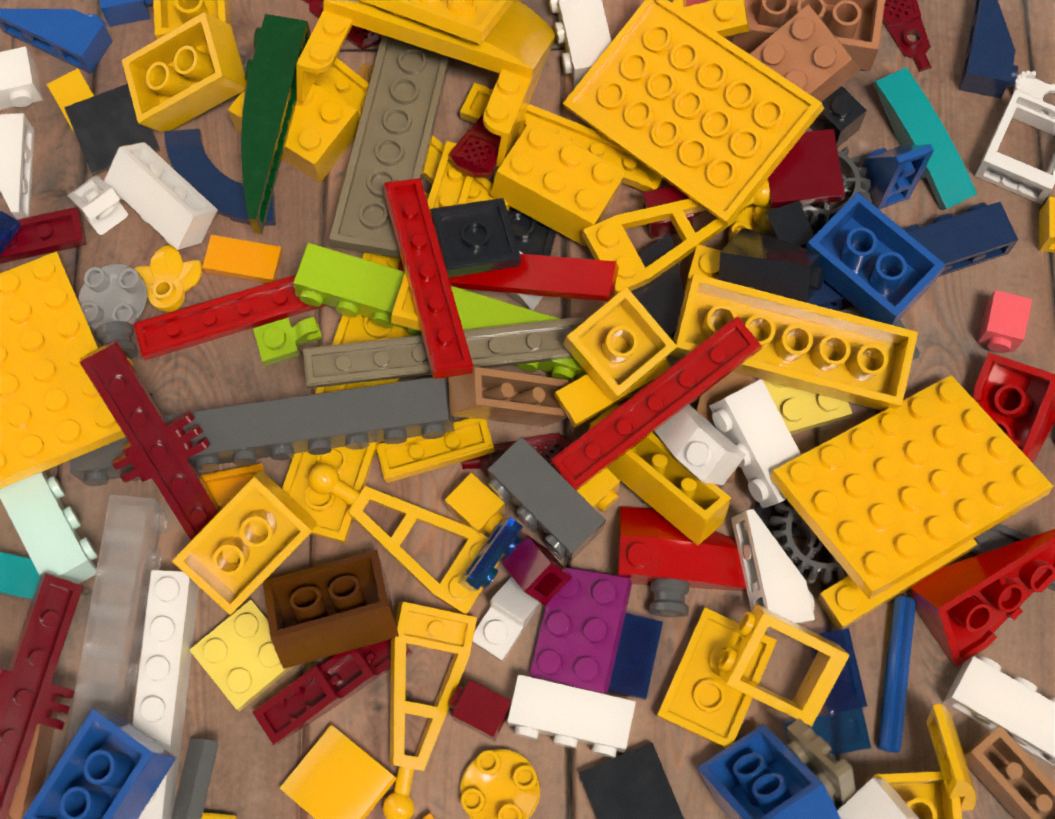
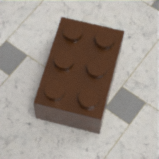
[263,550,399,669]

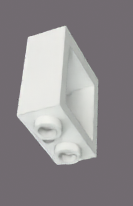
[975,90,1055,205]

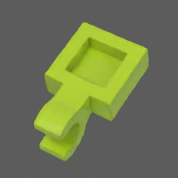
[253,317,322,366]

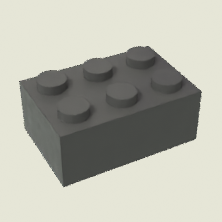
[488,437,606,561]

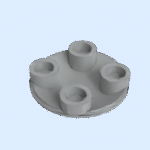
[78,264,147,331]

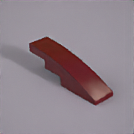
[252,639,413,745]

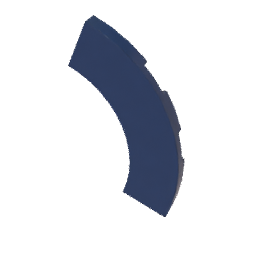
[164,129,276,226]

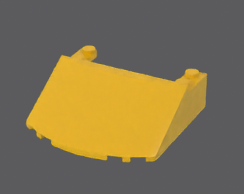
[296,0,556,167]

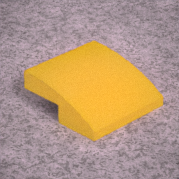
[926,704,977,811]
[280,725,397,819]

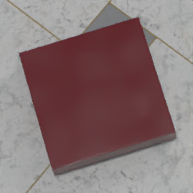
[768,129,845,208]

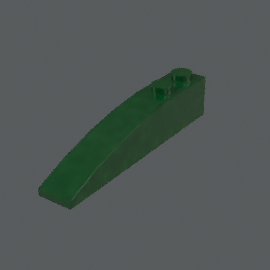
[241,14,311,234]

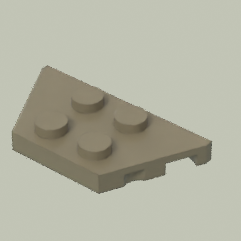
[787,718,856,811]

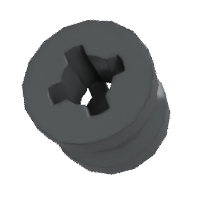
[95,321,137,359]
[649,579,690,617]

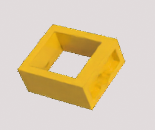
[719,604,849,726]

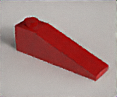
[973,352,1055,463]
[617,507,747,591]
[910,529,1055,667]

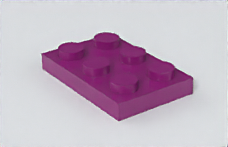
[529,567,633,695]

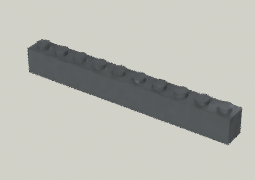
[70,377,455,486]

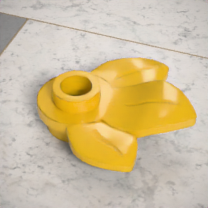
[134,245,202,312]

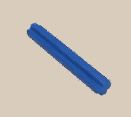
[878,596,916,753]

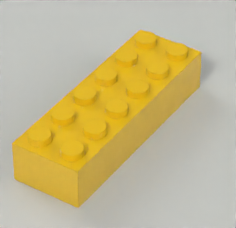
[670,273,918,411]

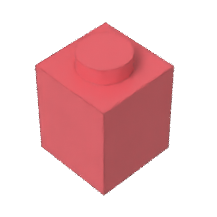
[977,290,1032,353]

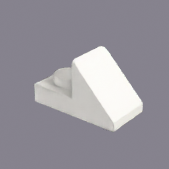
[67,175,128,235]
[472,576,541,663]

